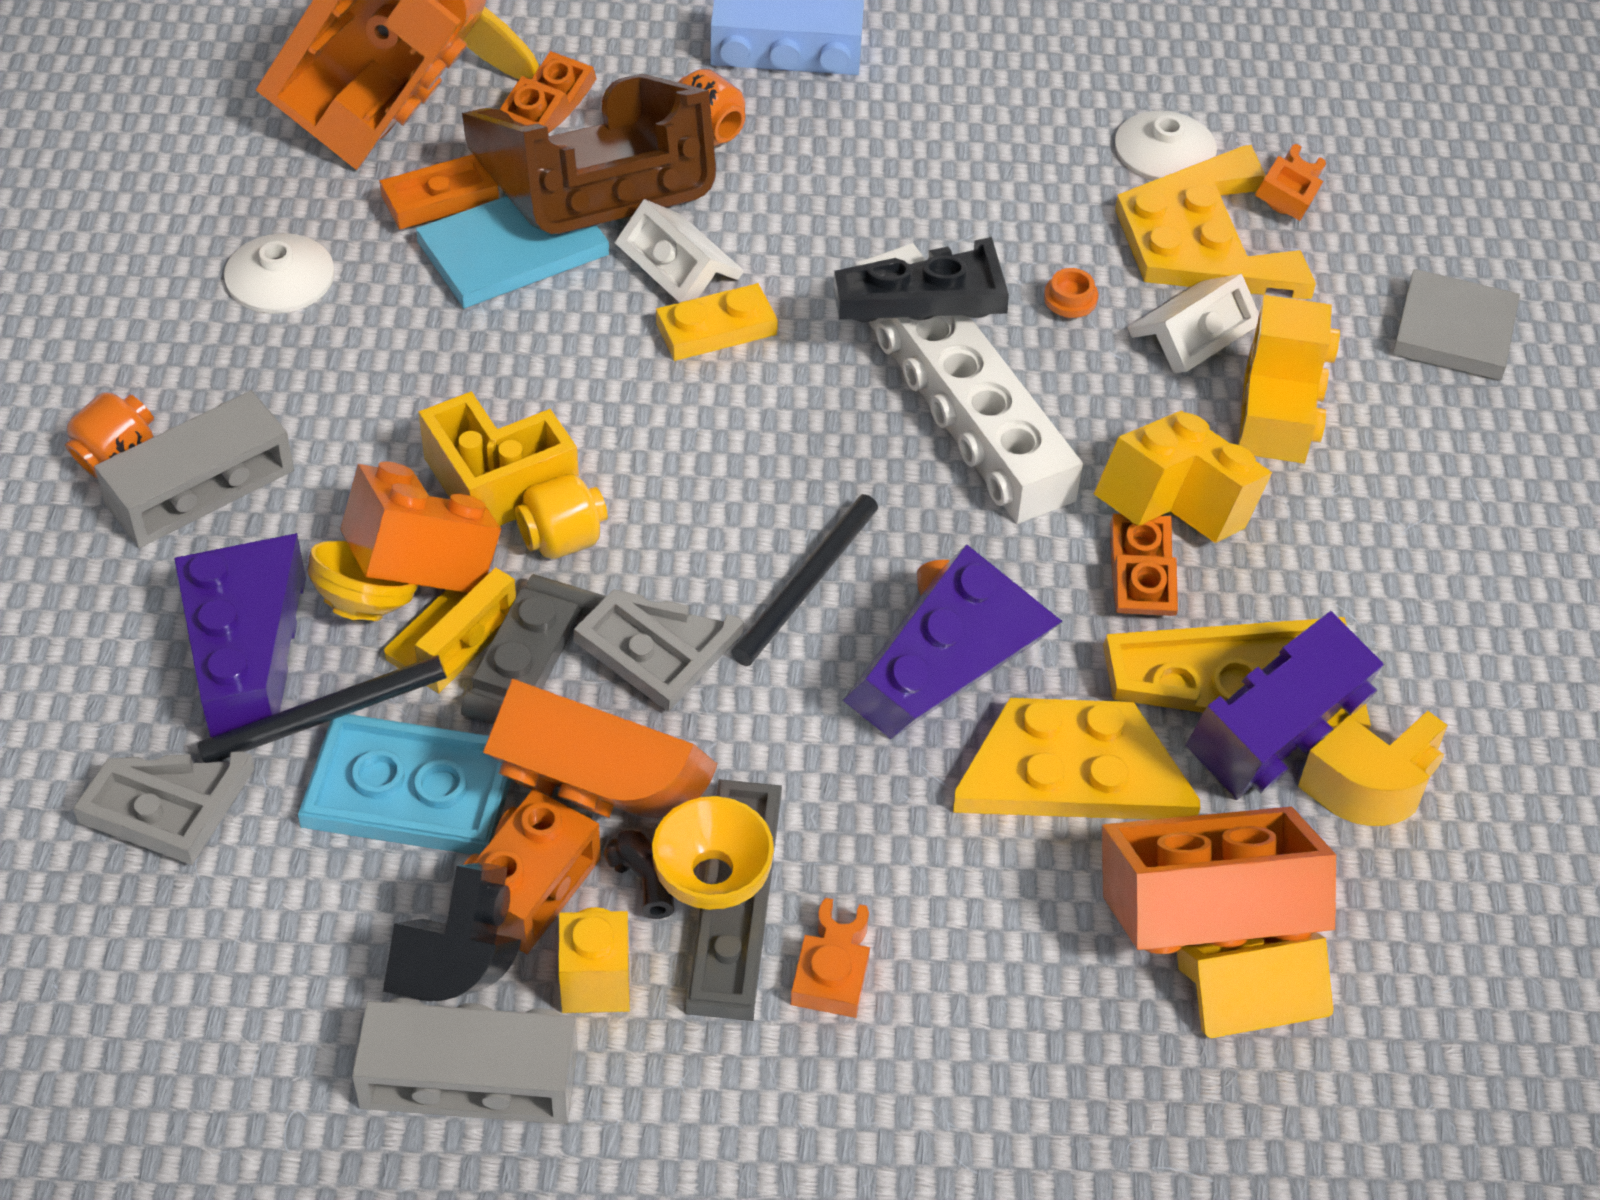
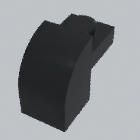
[383,862,521,1001]

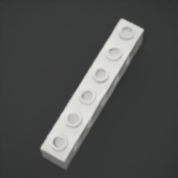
[855,243,1083,524]

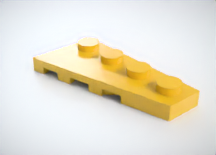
[1103,617,1371,730]

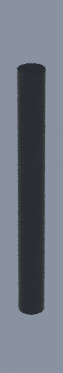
[731,494,878,666]
[197,655,447,763]

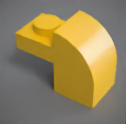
[1298,710,1448,826]

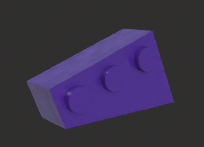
[174,533,306,737]
[842,544,1063,739]
[1185,611,1385,800]

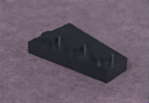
[834,237,1009,322]

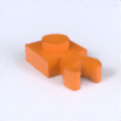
[1255,144,1326,221]
[790,898,870,1018]

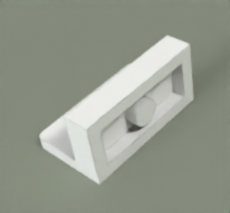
[615,199,744,303]
[1127,273,1259,373]

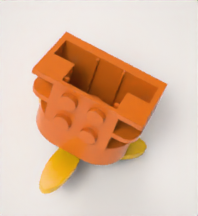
[256,0,539,170]

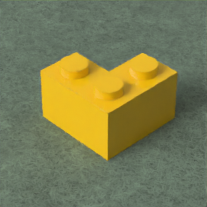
[1238,295,1340,464]
[418,391,579,526]
[1093,410,1273,544]

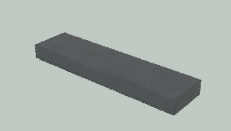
[686,779,782,1021]

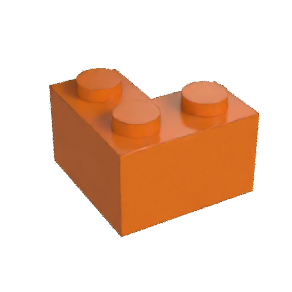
[340,461,501,593]

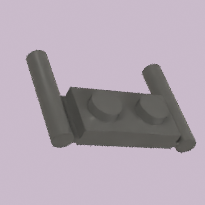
[461,574,606,725]

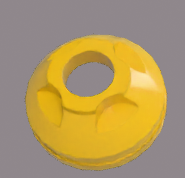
[307,541,418,621]
[652,796,774,910]

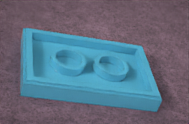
[416,196,609,309]
[298,714,512,855]

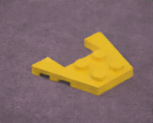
[1115,145,1316,299]

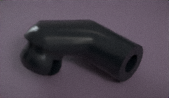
[604,830,674,919]

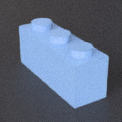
[711,0,864,75]

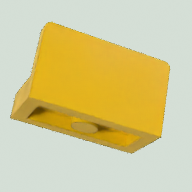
[384,567,516,694]
[1177,932,1333,1038]

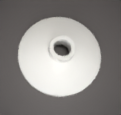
[1114,111,1217,181]
[224,233,334,314]

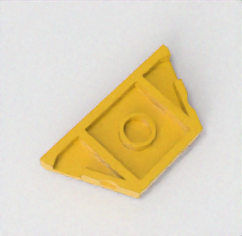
[953,698,1201,820]

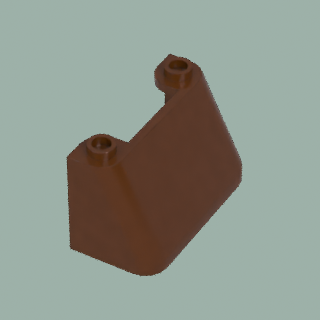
[462,73,716,234]

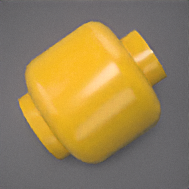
[515,474,608,559]

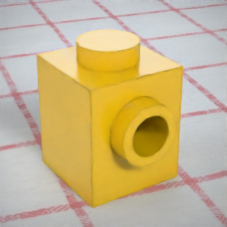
[559,907,630,1013]

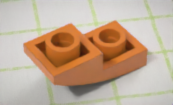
[500,51,597,133]
[1110,513,1178,616]

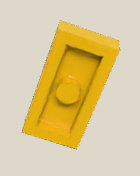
[656,283,778,361]

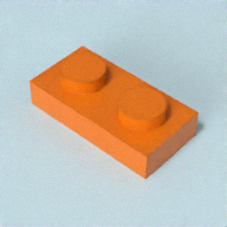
[379,154,499,230]

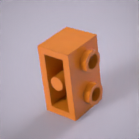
[463,788,601,954]

